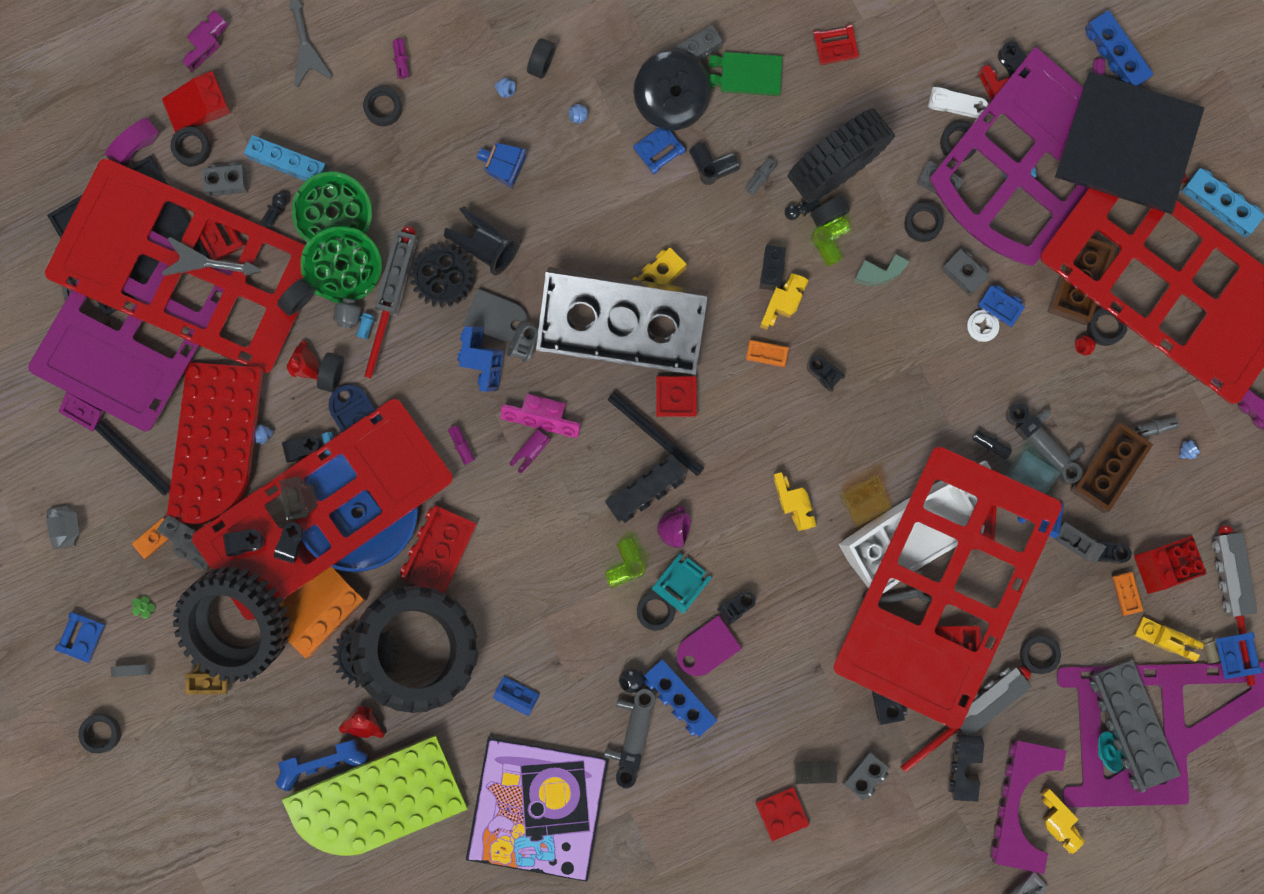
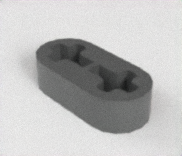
[111,664,150,677]

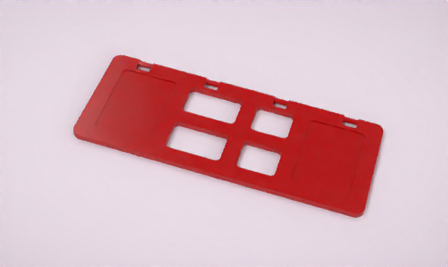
[192,399,453,620]

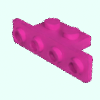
[500,394,580,438]

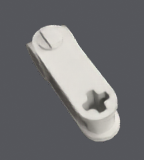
[928,87,988,118]

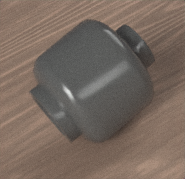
[333,298,361,328]

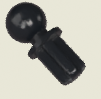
[261,193,288,227]
[784,200,820,220]

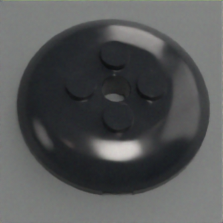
[633,50,711,130]

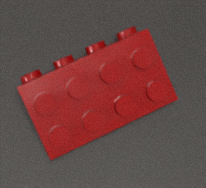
[400,505,477,593]

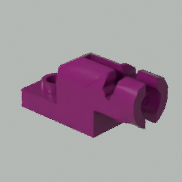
[182,10,228,72]

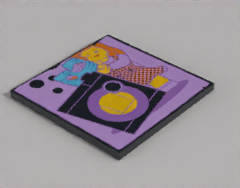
[466,737,609,882]

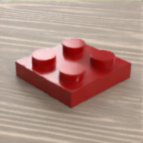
[656,376,697,417]
[756,787,810,842]

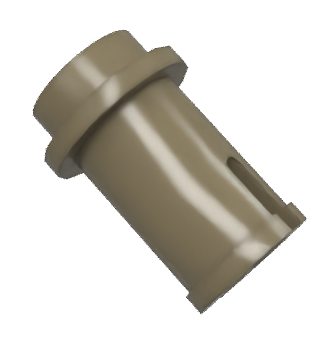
[1201,636,1220,663]

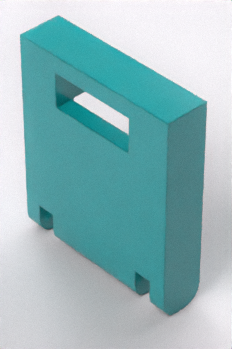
[652,552,712,614]

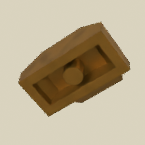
[185,664,228,695]

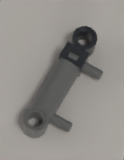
[1006,403,1085,485]
[604,689,655,789]

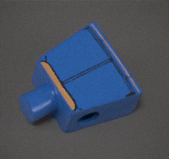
[477,143,527,189]

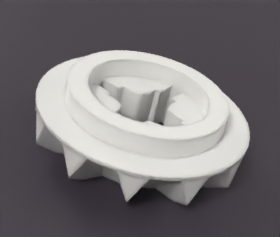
[967,310,999,342]

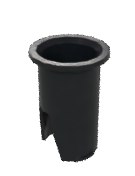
[444,206,521,276]

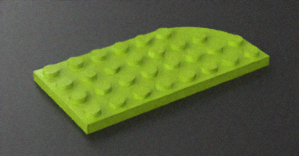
[282,734,467,856]

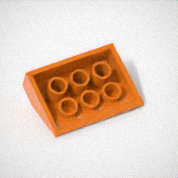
[280,567,367,659]

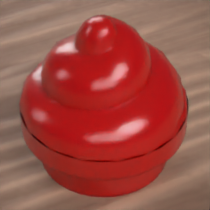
[1075,336,1096,356]

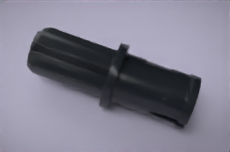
[972,429,1012,459]

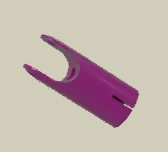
[509,429,551,473]

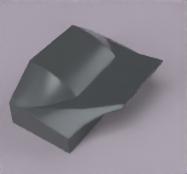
[47,506,80,549]

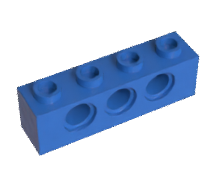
[1085,10,1154,87]
[644,659,718,737]

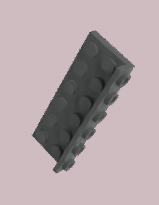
[1089,660,1181,793]

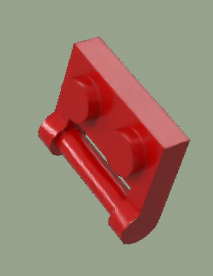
[813,24,859,66]
[200,220,245,260]

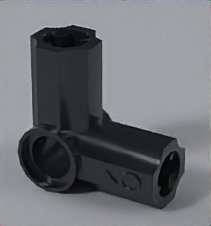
[689,143,740,185]

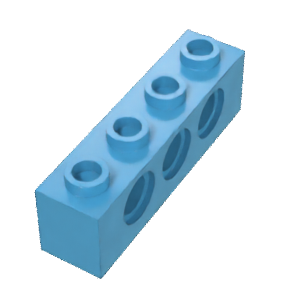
[244,135,329,181]
[1181,168,1264,238]

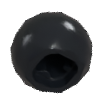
[618,667,644,693]

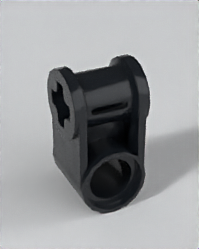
[998,42,1029,78]
[807,355,845,392]
[282,435,323,463]
[274,522,304,564]
[223,529,265,556]
[1096,539,1132,564]
[717,592,756,626]

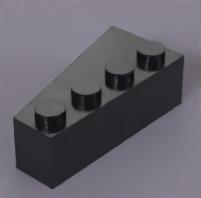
[605,454,686,523]

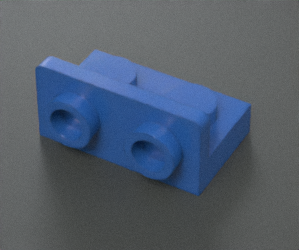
[977,285,1025,327]

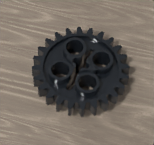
[409,243,475,308]
[332,626,399,688]

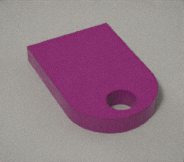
[677,616,742,676]

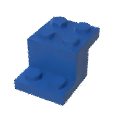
[457,326,504,392]

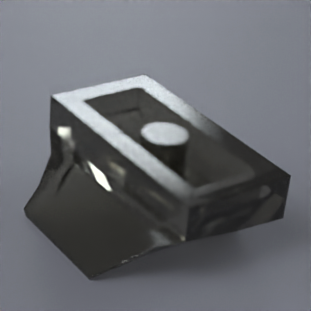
[279,477,318,522]

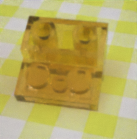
[839,474,892,527]

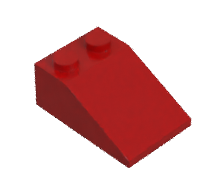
[162,71,231,133]

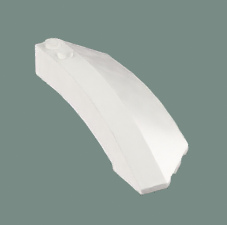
[839,461,991,593]

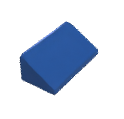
[493,676,540,716]

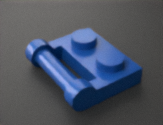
[633,128,686,175]
[54,611,105,663]
[1216,632,1263,679]

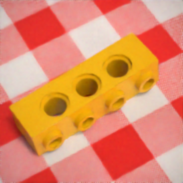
[632,248,687,285]

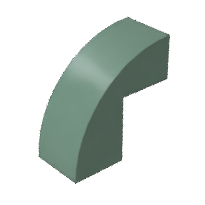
[854,254,910,286]

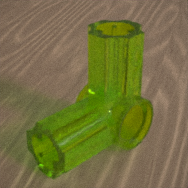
[810,216,851,267]
[605,537,646,589]

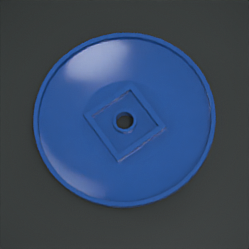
[295,455,418,572]

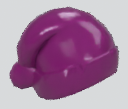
[657,506,691,548]

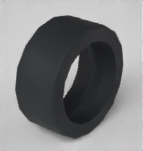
[527,38,555,79]
[363,86,402,127]
[940,122,976,161]
[171,127,211,167]
[810,196,850,228]
[904,202,944,242]
[277,278,315,316]
[1087,307,1128,346]
[317,352,344,393]
[637,592,675,631]
[1020,635,1061,674]
[78,714,121,754]

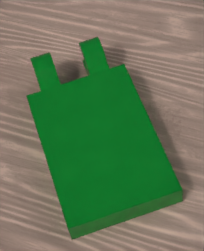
[709,52,782,96]

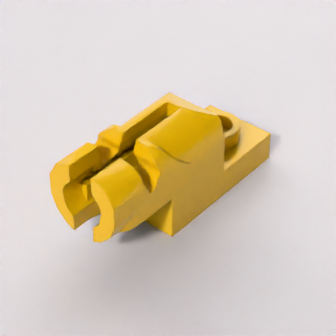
[760,274,808,330]
[773,472,817,531]
[1133,617,1204,661]
[1040,788,1085,854]

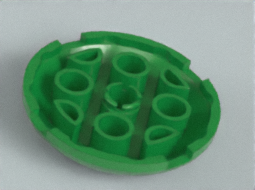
[292,172,372,242]
[301,226,382,303]

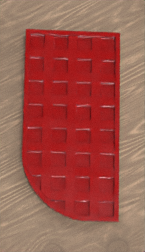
[166,363,264,524]

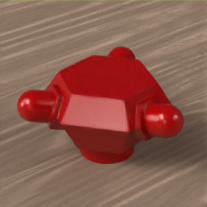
[286,340,319,381]
[339,706,385,738]

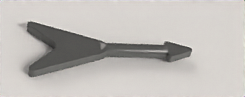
[289,0,332,87]
[162,237,261,276]

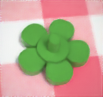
[132,596,155,619]

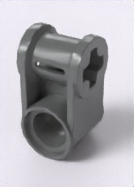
[507,322,538,363]

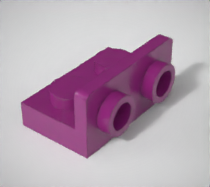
[58,392,104,432]

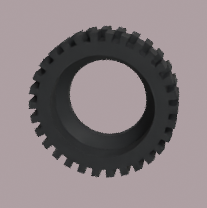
[787,108,895,203]
[173,567,290,682]

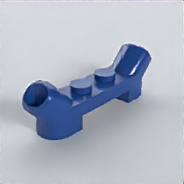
[275,739,369,791]

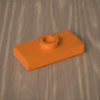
[746,340,789,368]
[132,518,169,559]
[1112,572,1143,616]

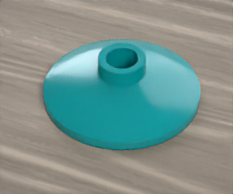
[1098,732,1123,773]

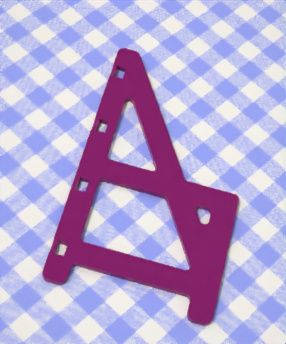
[1056,662,1264,808]

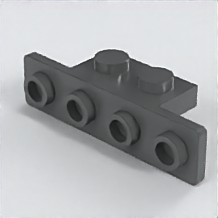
[157,516,210,571]

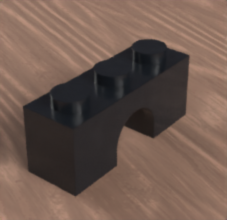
[948,735,985,802]

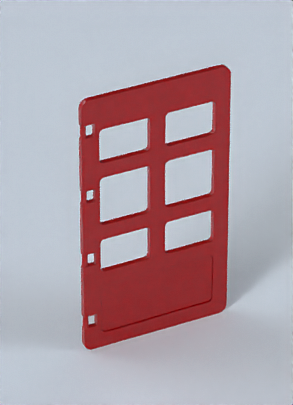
[45,159,305,374]
[1040,188,1264,404]
[833,447,1062,729]

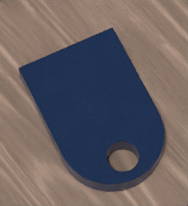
[328,385,382,432]

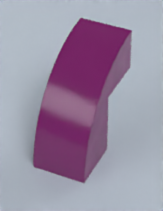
[105,117,159,166]

